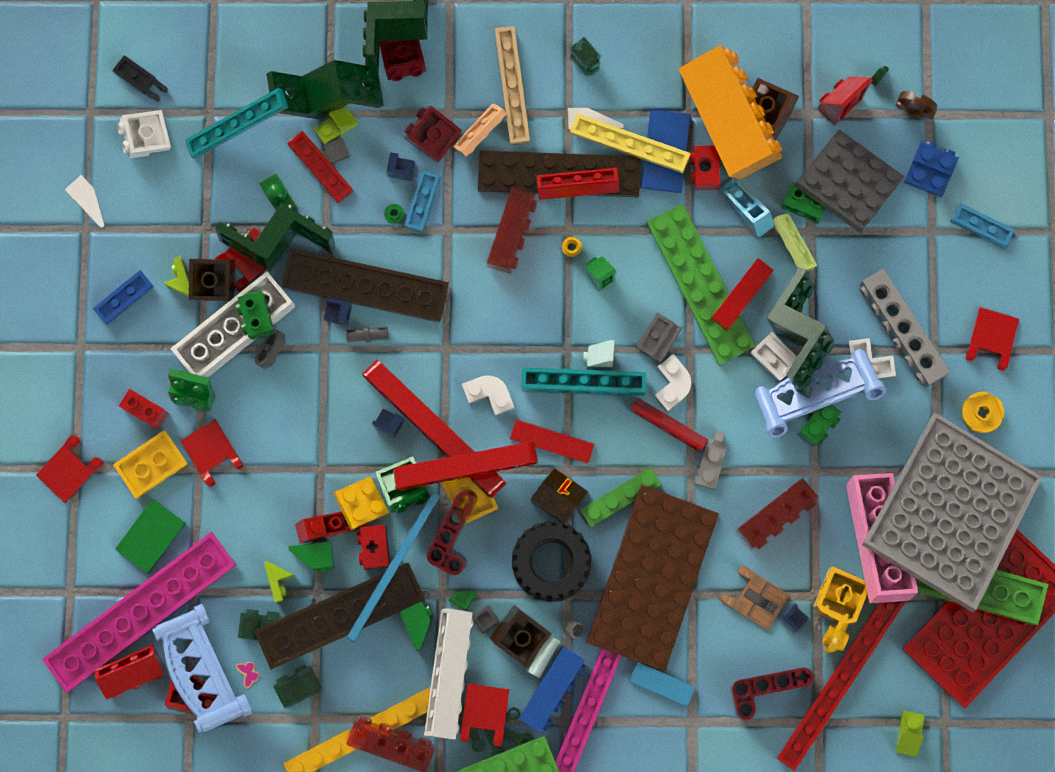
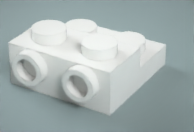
[117,110,171,158]

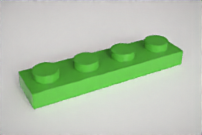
[580,467,661,528]

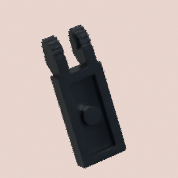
[112,55,168,102]

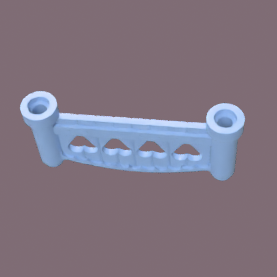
[755,349,886,438]
[152,604,252,733]

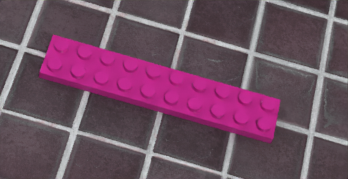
[42,532,237,693]

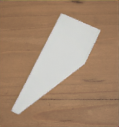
[568,108,624,129]
[65,175,104,228]

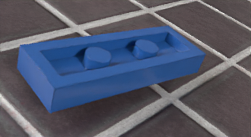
[93,270,154,325]

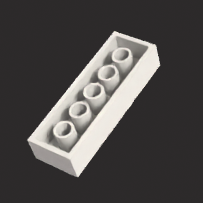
[171,272,295,377]

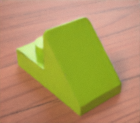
[313,107,358,144]
[163,256,189,298]
[264,561,296,604]
[895,710,925,757]

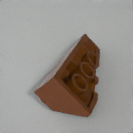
[753,78,799,141]

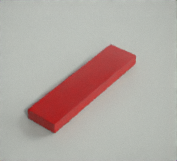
[287,131,354,204]
[710,258,774,331]
[510,419,594,464]

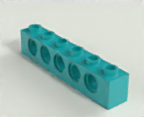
[521,367,646,397]

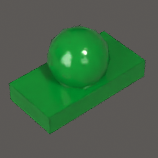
[259,173,297,211]

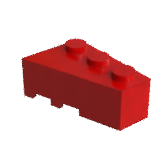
[165,671,230,722]

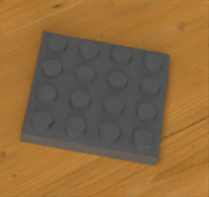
[794,129,904,234]

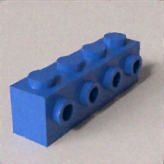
[519,646,586,732]

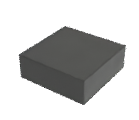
[324,137,350,164]
[472,605,500,634]

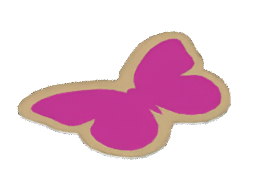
[236,662,260,689]

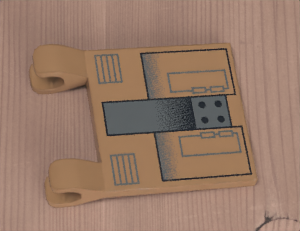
[720,566,790,631]

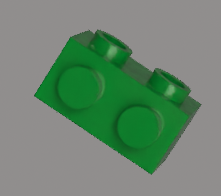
[781,181,825,224]
[236,290,275,340]
[797,405,842,447]

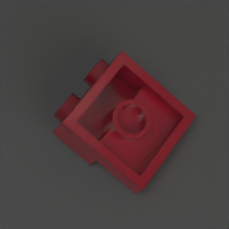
[380,40,427,82]
[404,106,462,163]

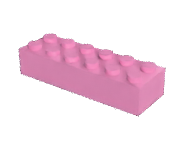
[846,473,918,603]

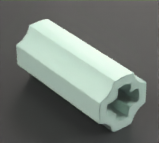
[526,636,563,680]

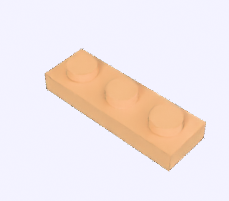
[452,104,507,157]

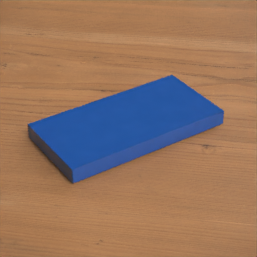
[641,110,690,193]

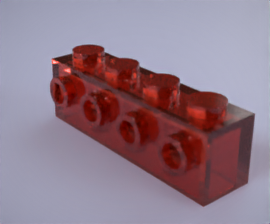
[487,187,538,274]
[736,478,818,550]
[346,716,435,772]

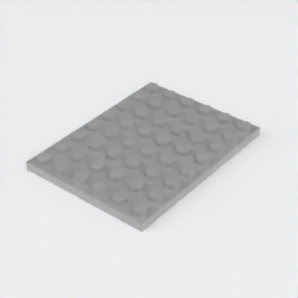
[862,412,1042,612]

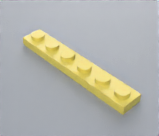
[570,113,690,174]

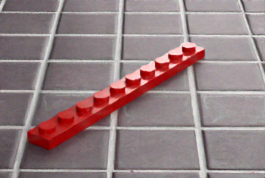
[776,601,906,771]

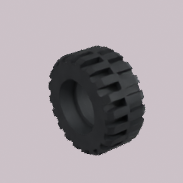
[512,521,592,602]

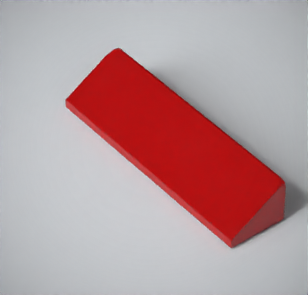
[536,168,619,200]
[630,398,708,452]

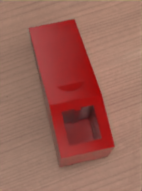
[295,511,365,544]

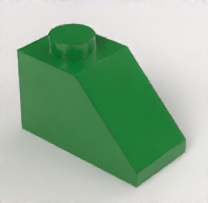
[585,256,617,291]
[289,542,335,574]
[400,602,434,651]

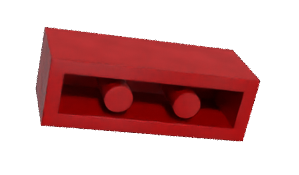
[95,645,164,700]

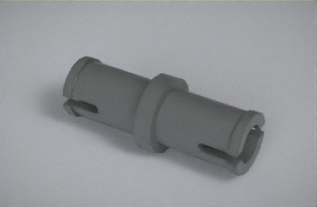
[346,326,389,343]

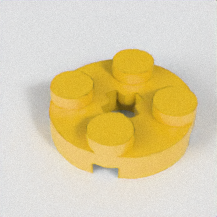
[961,392,1004,434]

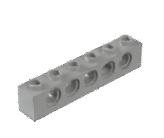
[859,269,950,388]

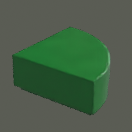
[448,590,477,611]

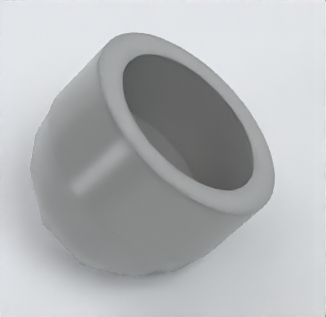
[565,620,584,638]

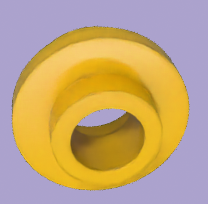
[562,237,582,257]

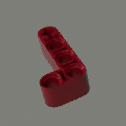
[427,489,477,575]
[731,668,814,720]

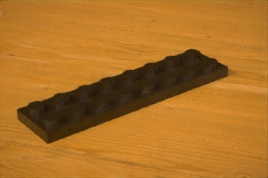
[478,150,640,198]
[281,249,449,323]
[254,562,425,670]

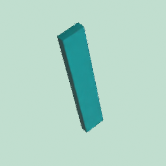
[185,88,288,159]

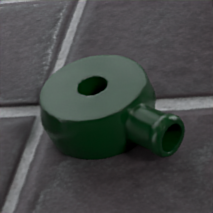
[871,66,889,86]

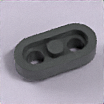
[255,329,285,369]

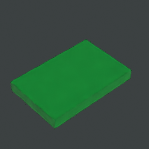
[115,499,186,574]

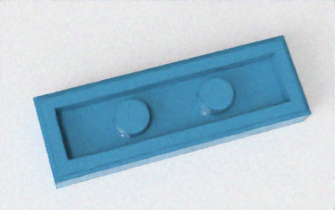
[404,170,441,233]
[950,203,1015,249]
[629,662,696,707]

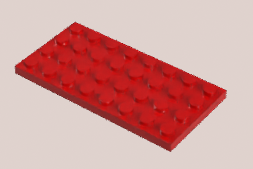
[902,529,1055,709]

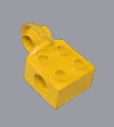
[813,566,868,653]

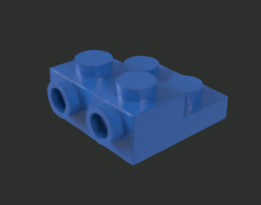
[904,141,959,198]

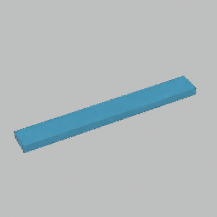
[347,493,440,643]

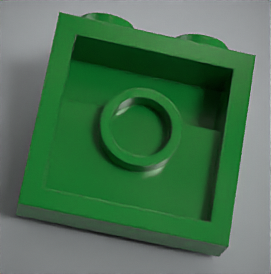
[168,368,215,411]
[375,456,430,513]

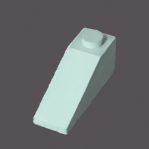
[583,340,614,371]

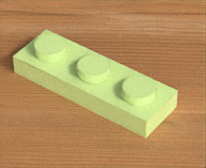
[773,213,818,271]

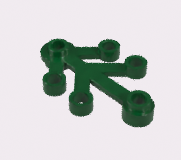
[458,707,534,756]

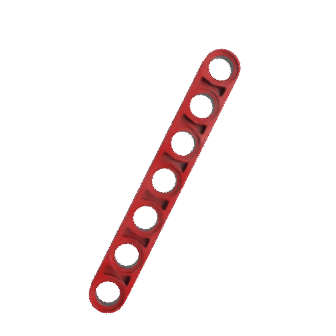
[393,442,538,490]

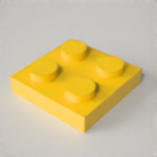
[333,476,389,531]

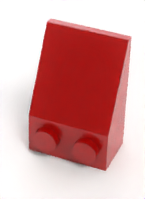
[818,76,872,126]

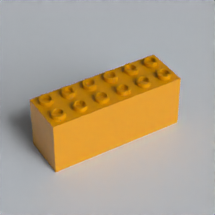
[678,45,783,180]

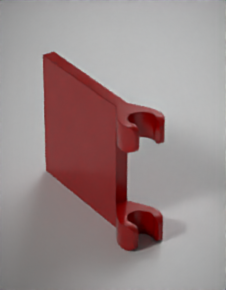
[214,227,281,292]
[965,307,1019,371]
[181,419,244,487]
[36,435,104,503]
[460,683,510,747]

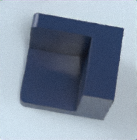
[386,152,415,181]
[324,297,352,326]
[372,409,405,438]
[779,603,809,634]

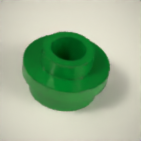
[384,204,405,224]

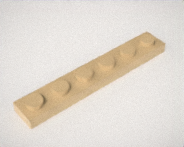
[495,26,530,145]

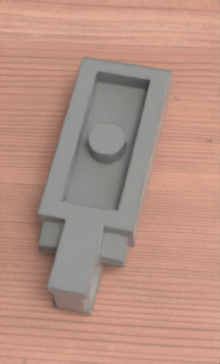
[695,430,726,490]

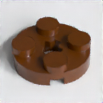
[895,91,938,120]

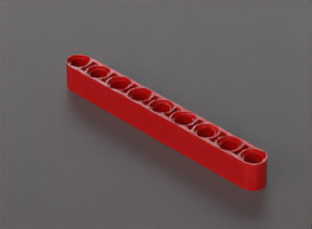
[362,359,507,499]

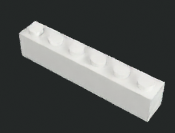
[424,609,473,739]

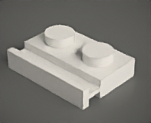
[750,332,797,382]

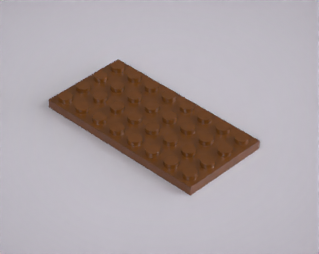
[586,485,719,671]

